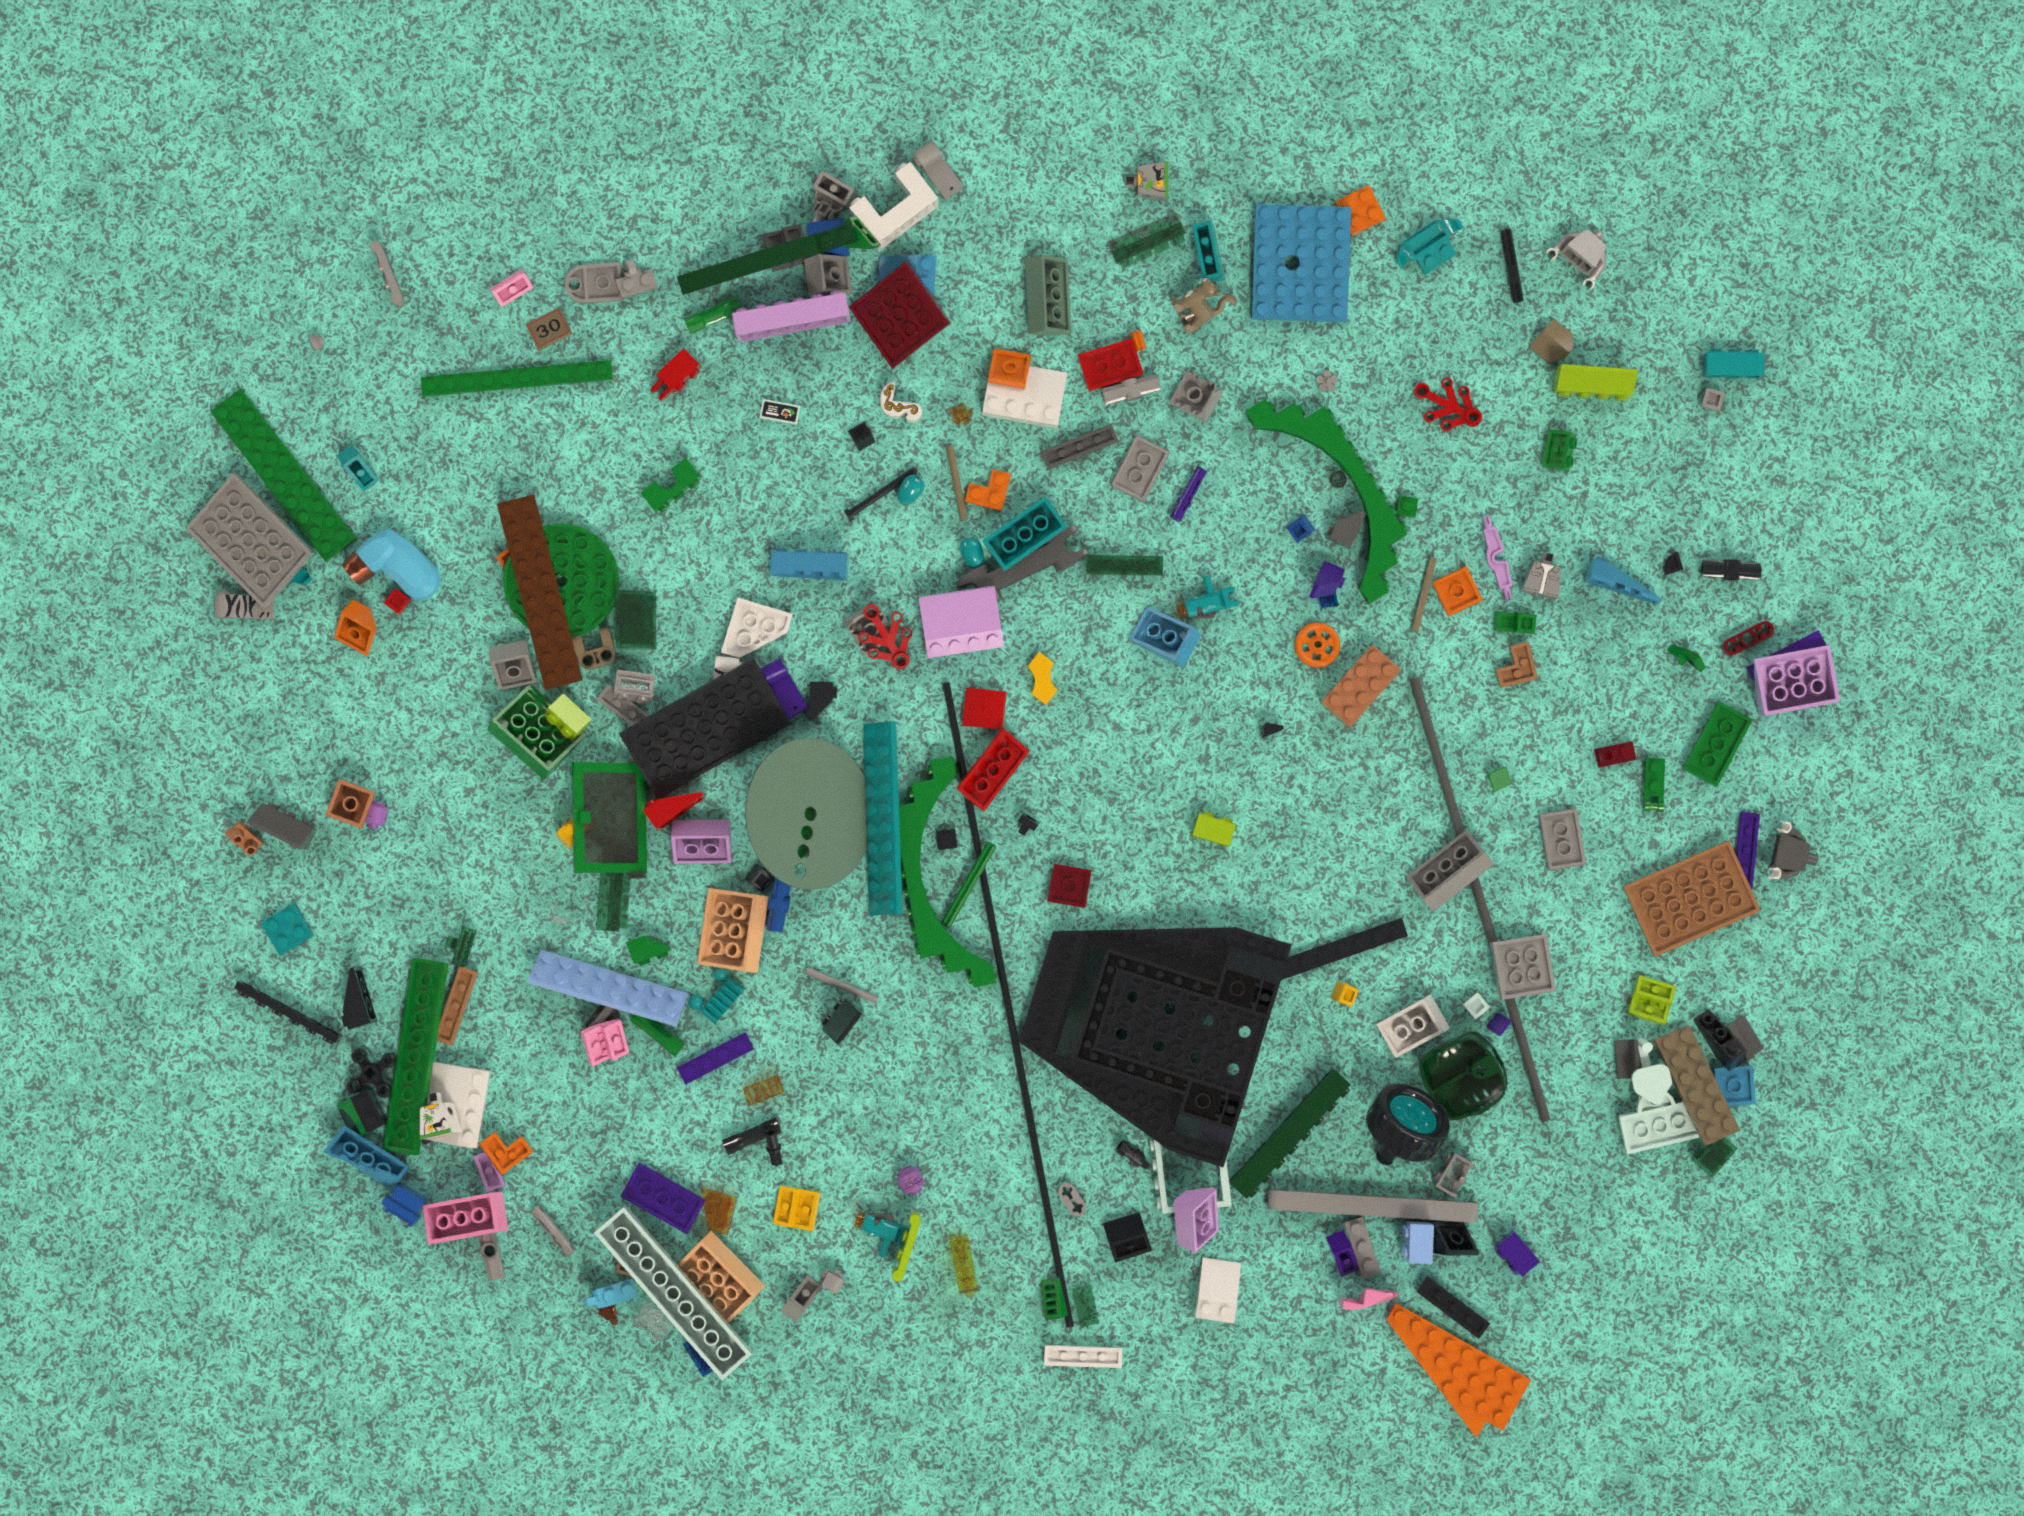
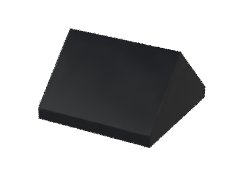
[1432,1223,1480,1256]

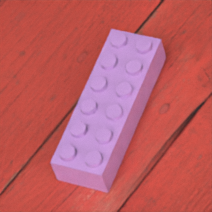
[732,291,851,343]

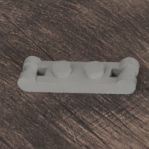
[370,241,406,308]

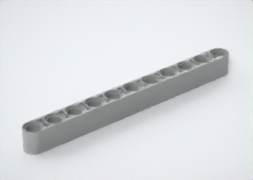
[1267,1189,1478,1223]

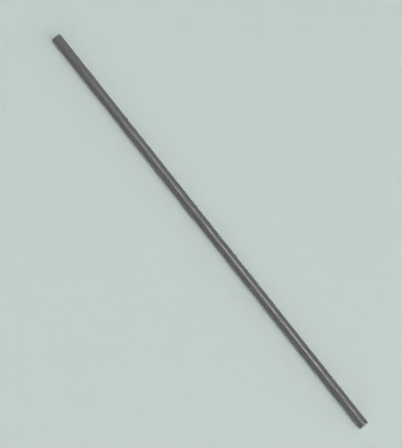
[1409,677,1551,1122]

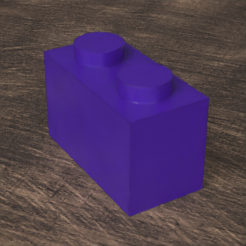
[1494,1230,1540,1277]

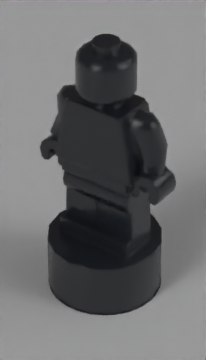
[1115,1139,1150,1169]

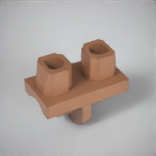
[225,820,264,856]

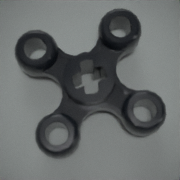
[347,1048,397,1098]

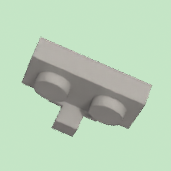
[615,259,658,299]

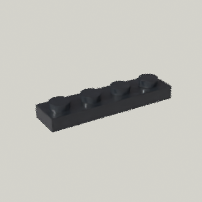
[1416,1276,1490,1339]

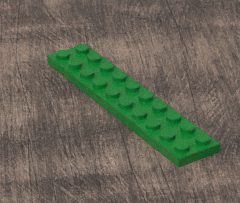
[210,389,357,562]
[383,958,449,1155]

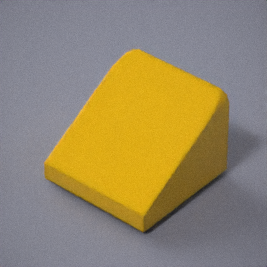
[1331,981,1359,1007]

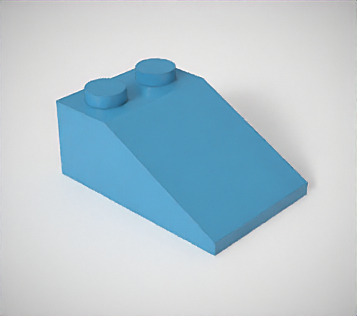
[878,255,937,297]
[1129,607,1201,668]

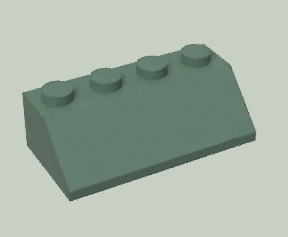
[1025,255,1071,336]

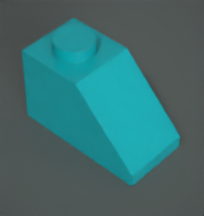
[336,444,379,491]

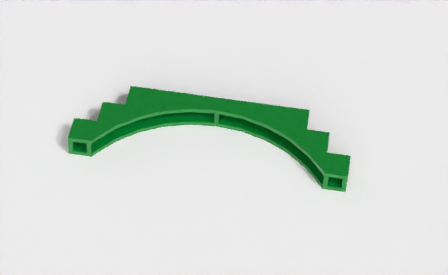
[1245,399,1407,605]
[899,756,996,987]

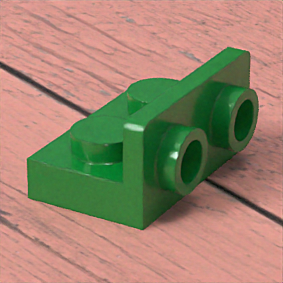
[1542,429,1577,473]

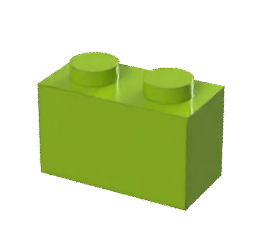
[544,694,592,741]
[1192,811,1236,847]

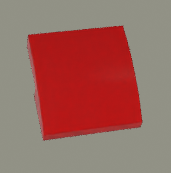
[962,688,1007,730]

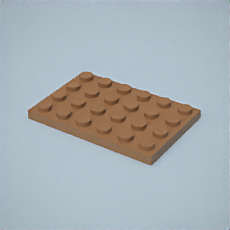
[1622,840,1761,957]

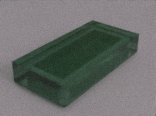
[1072,1285,1099,1327]

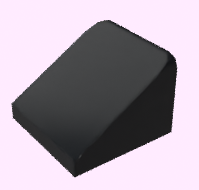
[848,422,875,451]
[1261,723,1284,738]
[745,864,775,893]

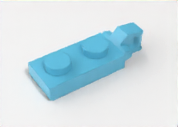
[583,1279,637,1309]

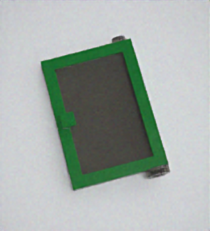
[572,759,647,879]

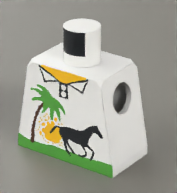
[420,1093,462,1139]

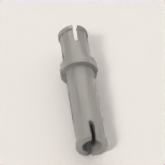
[530,1205,577,1257]

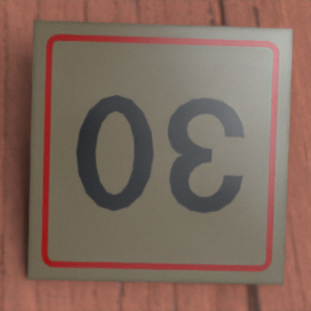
[525,307,573,351]

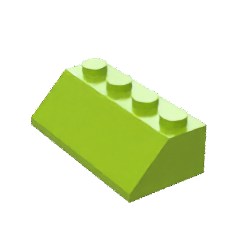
[1553,364,1638,401]

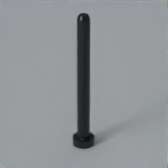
[843,467,918,522]

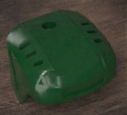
[1419,1031,1508,1121]

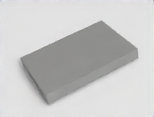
[1110,435,1170,503]
[1538,808,1587,871]

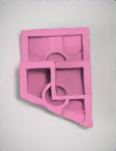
[1339,1287,1399,1310]

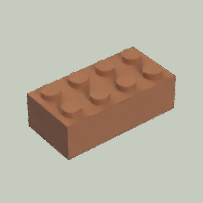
[1320,644,1401,728]

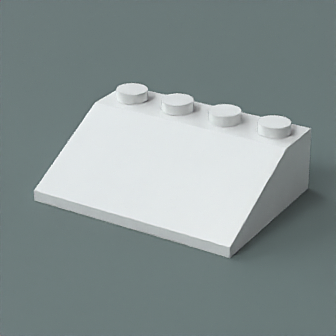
[982,366,1067,429]
[426,1062,491,1149]

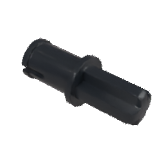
[764,1129,783,1167]

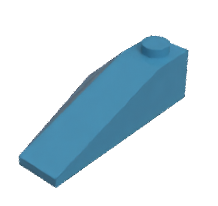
[1584,557,1661,605]

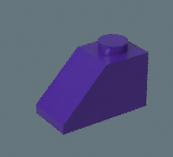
[1309,561,1346,598]
[1326,1230,1359,1277]

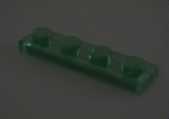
[1086,555,1163,576]

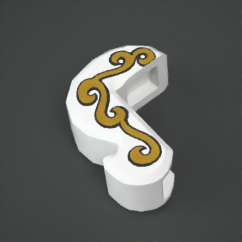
[880,382,922,423]

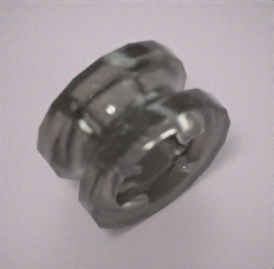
[1329,471,1347,489]

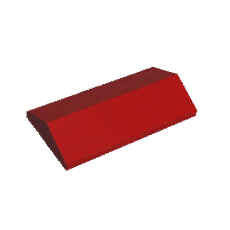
[956,728,1030,812]

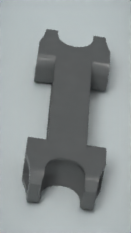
[955,525,1088,602]

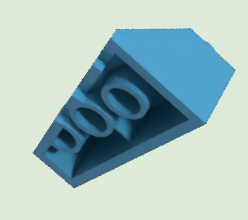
[323,1125,410,1192]

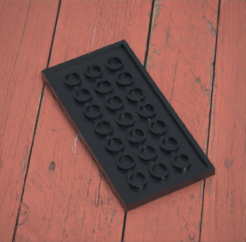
[619,657,791,799]

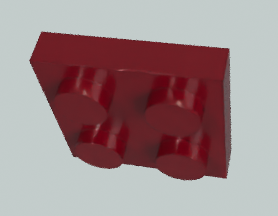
[1047,864,1092,908]

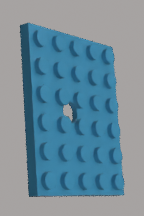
[1252,204,1351,322]

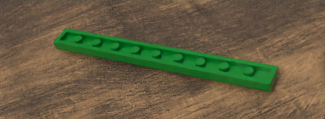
[421,360,613,397]

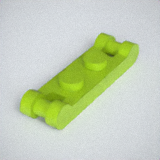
[891,1211,921,1282]

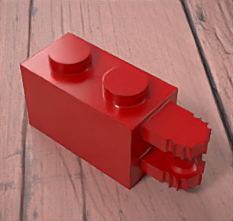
[650,348,701,401]

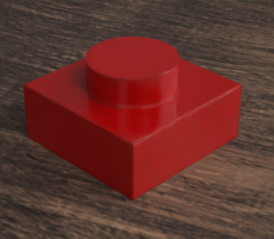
[384,588,411,615]

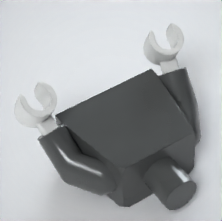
[1768,820,1818,879]

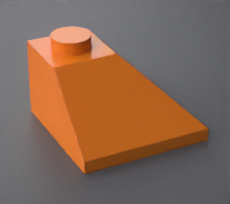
[334,599,377,656]

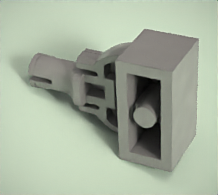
[812,171,858,222]

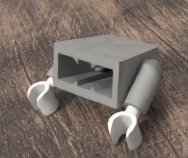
[1546,230,1606,290]

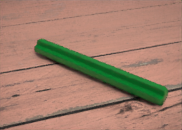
[941,842,996,927]

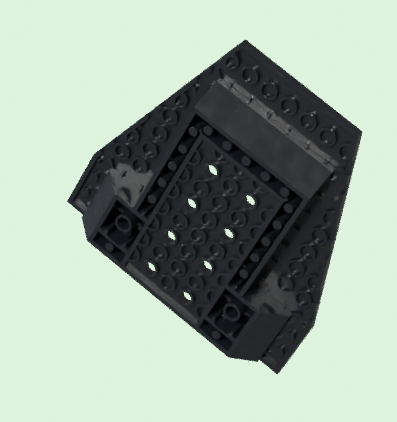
[1019,927,1292,1168]

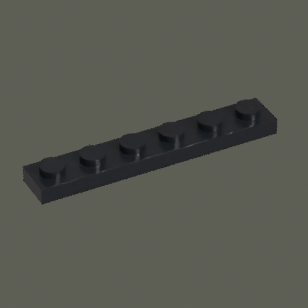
[234,981,343,1044]

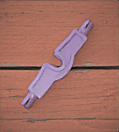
[1482,516,1513,600]

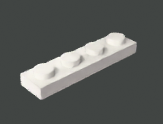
[1044,1345,1122,1368]

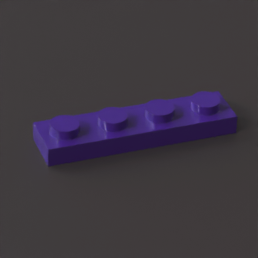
[677,1032,754,1085]

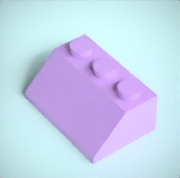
[671,820,732,864]
[1174,1187,1219,1253]

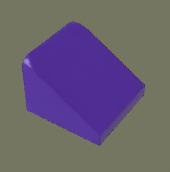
[1487,1013,1511,1036]

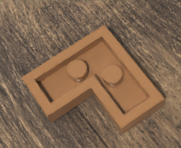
[1495,642,1538,688]

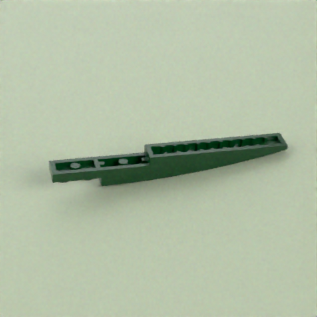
[677,223,859,295]

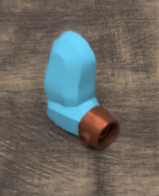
[341,529,441,600]

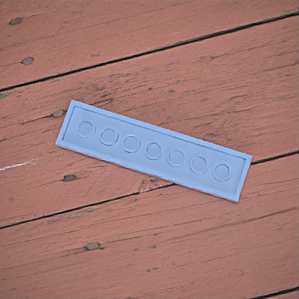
[528,950,688,1027]

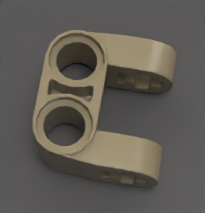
[572,627,617,670]

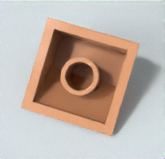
[326,779,376,829]

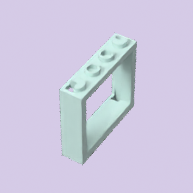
[1150,1140,1232,1214]

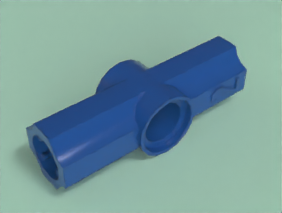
[766,877,791,933]

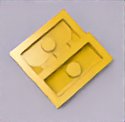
[773,1186,821,1231]

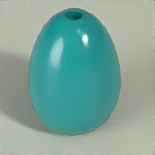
[897,474,925,505]
[959,537,984,569]

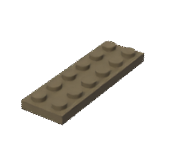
[1653,1025,1740,1146]

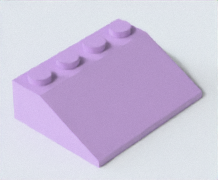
[919,585,1004,658]
[1753,645,1840,716]

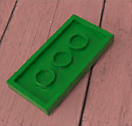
[1682,702,1753,787]

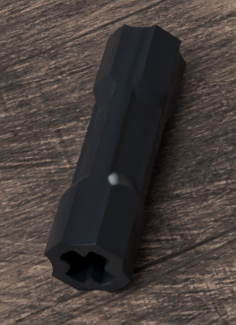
[722,1117,782,1155]

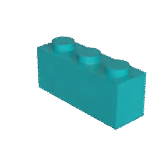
[1192,220,1225,283]
[1703,349,1765,379]

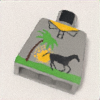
[1126,161,1168,201]

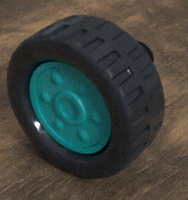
[1366,1084,1450,1166]

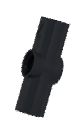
[1701,559,1762,580]

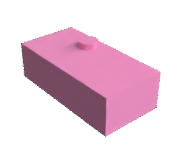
[423,1192,508,1244]

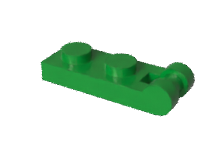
[1643,758,1665,812]

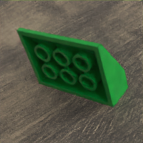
[487,684,586,780]

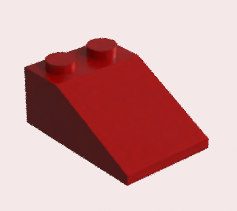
[643,792,707,830]

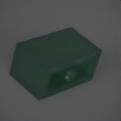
[1691,1138,1738,1178]

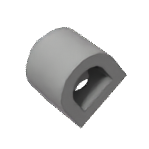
[820,1269,845,1294]

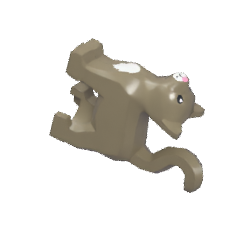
[1170,278,1237,334]

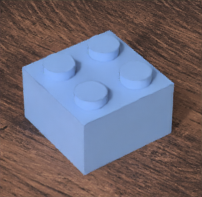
[1401,1221,1434,1264]

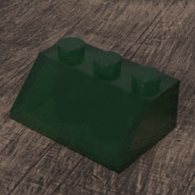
[615,590,657,650]

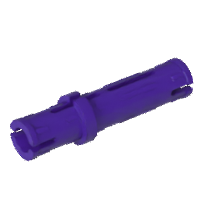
[1170,467,1207,522]

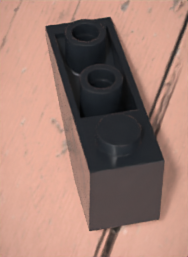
[1693,1009,1747,1071]

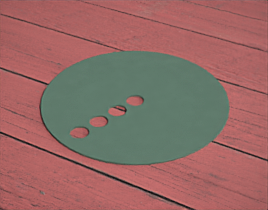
[745,738,867,890]

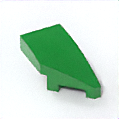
[1667,646,1706,673]

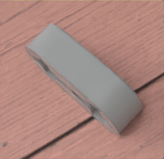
[1058,1182,1086,1217]

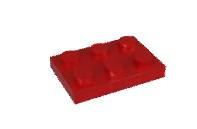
[1078,338,1144,392]

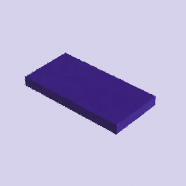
[620,1162,706,1234]

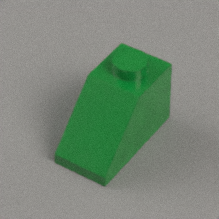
[841,216,881,249]

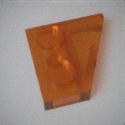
[701,1187,738,1235]

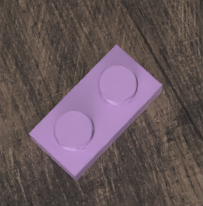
[473,1152,506,1193]

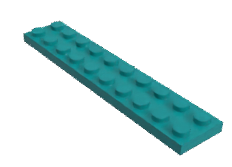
[863,721,902,916]

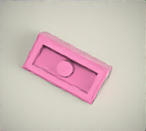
[490,269,534,307]

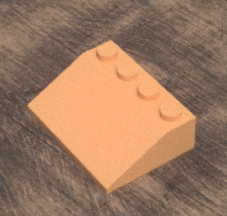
[697,888,769,973]
[677,1231,765,1323]

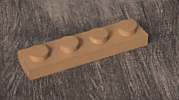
[437,966,479,1046]

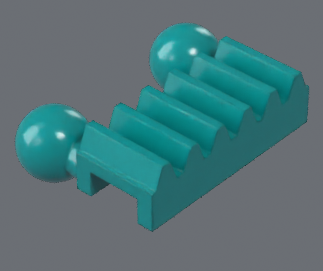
[688,967,745,1024]

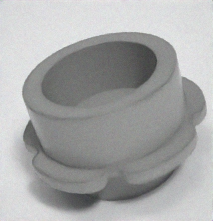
[308,333,324,351]

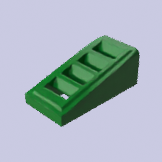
[1041,1277,1068,1320]

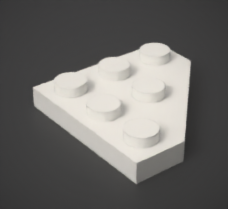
[721,598,793,658]

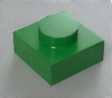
[1396,495,1418,518]

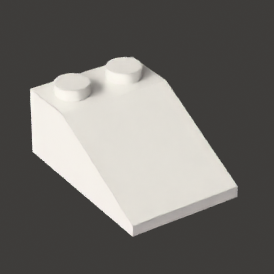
[1376,994,1450,1058]
[1194,1257,1241,1323]

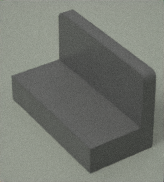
[1725,1016,1764,1061]
[1614,1039,1640,1079]

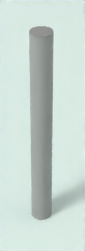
[805,967,879,1004]

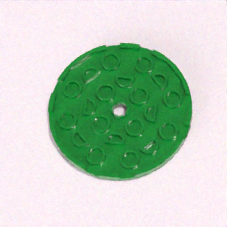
[503,524,619,637]

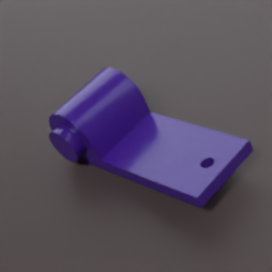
[760,658,808,719]

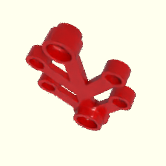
[1414,377,1482,432]
[858,604,913,669]

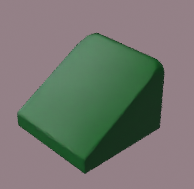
[1487,766,1512,792]

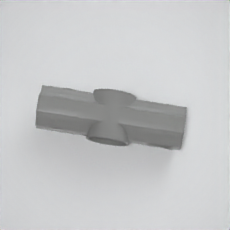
[1101,374,1161,405]
[478,1233,506,1281]

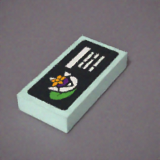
[759,399,801,425]

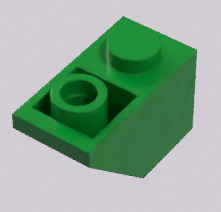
[626,936,672,966]

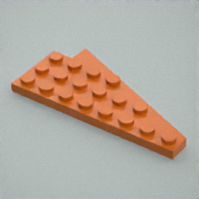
[1386,1302,1531,1437]

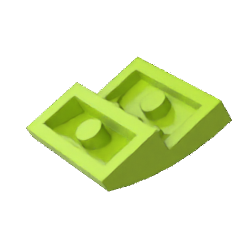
[1627,975,1676,1026]

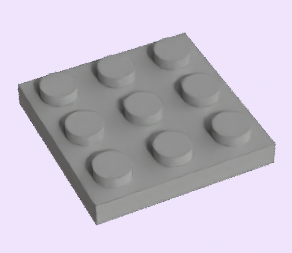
[1490,934,1556,1000]

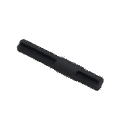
[1500,228,1524,303]

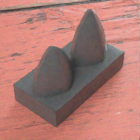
[582,1005,620,1030]

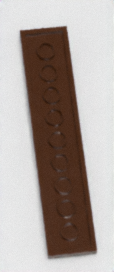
[497,494,583,690]

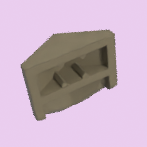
[1529,319,1573,364]

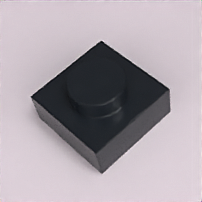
[936,829,957,850]

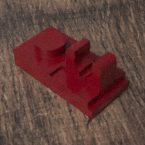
[1594,741,1637,768]

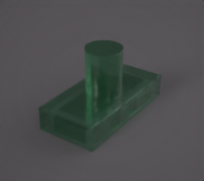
[445,926,477,967]

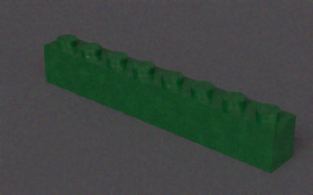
[1229,1068,1351,1199]

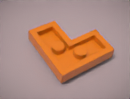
[965,469,1011,511]
[479,1132,533,1175]

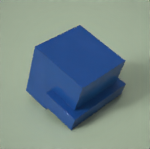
[381,1183,429,1227]

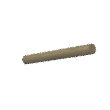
[946,445,968,521]
[1411,557,1437,633]

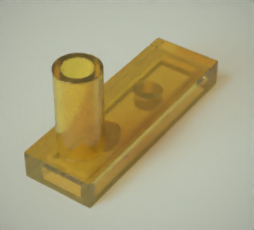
[949,1234,979,1297]

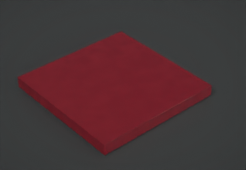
[849,261,951,369]

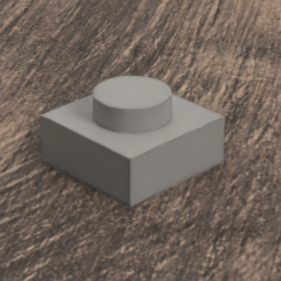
[1700,388,1725,412]

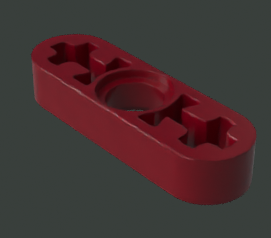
[1721,621,1774,656]

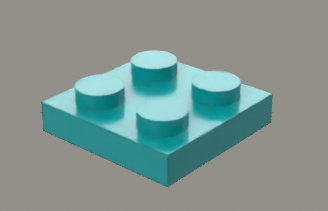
[261,903,314,956]

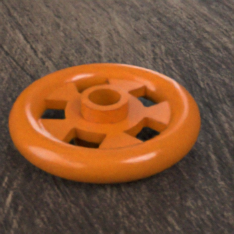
[1295,622,1340,668]

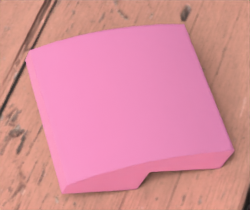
[580,1019,629,1066]

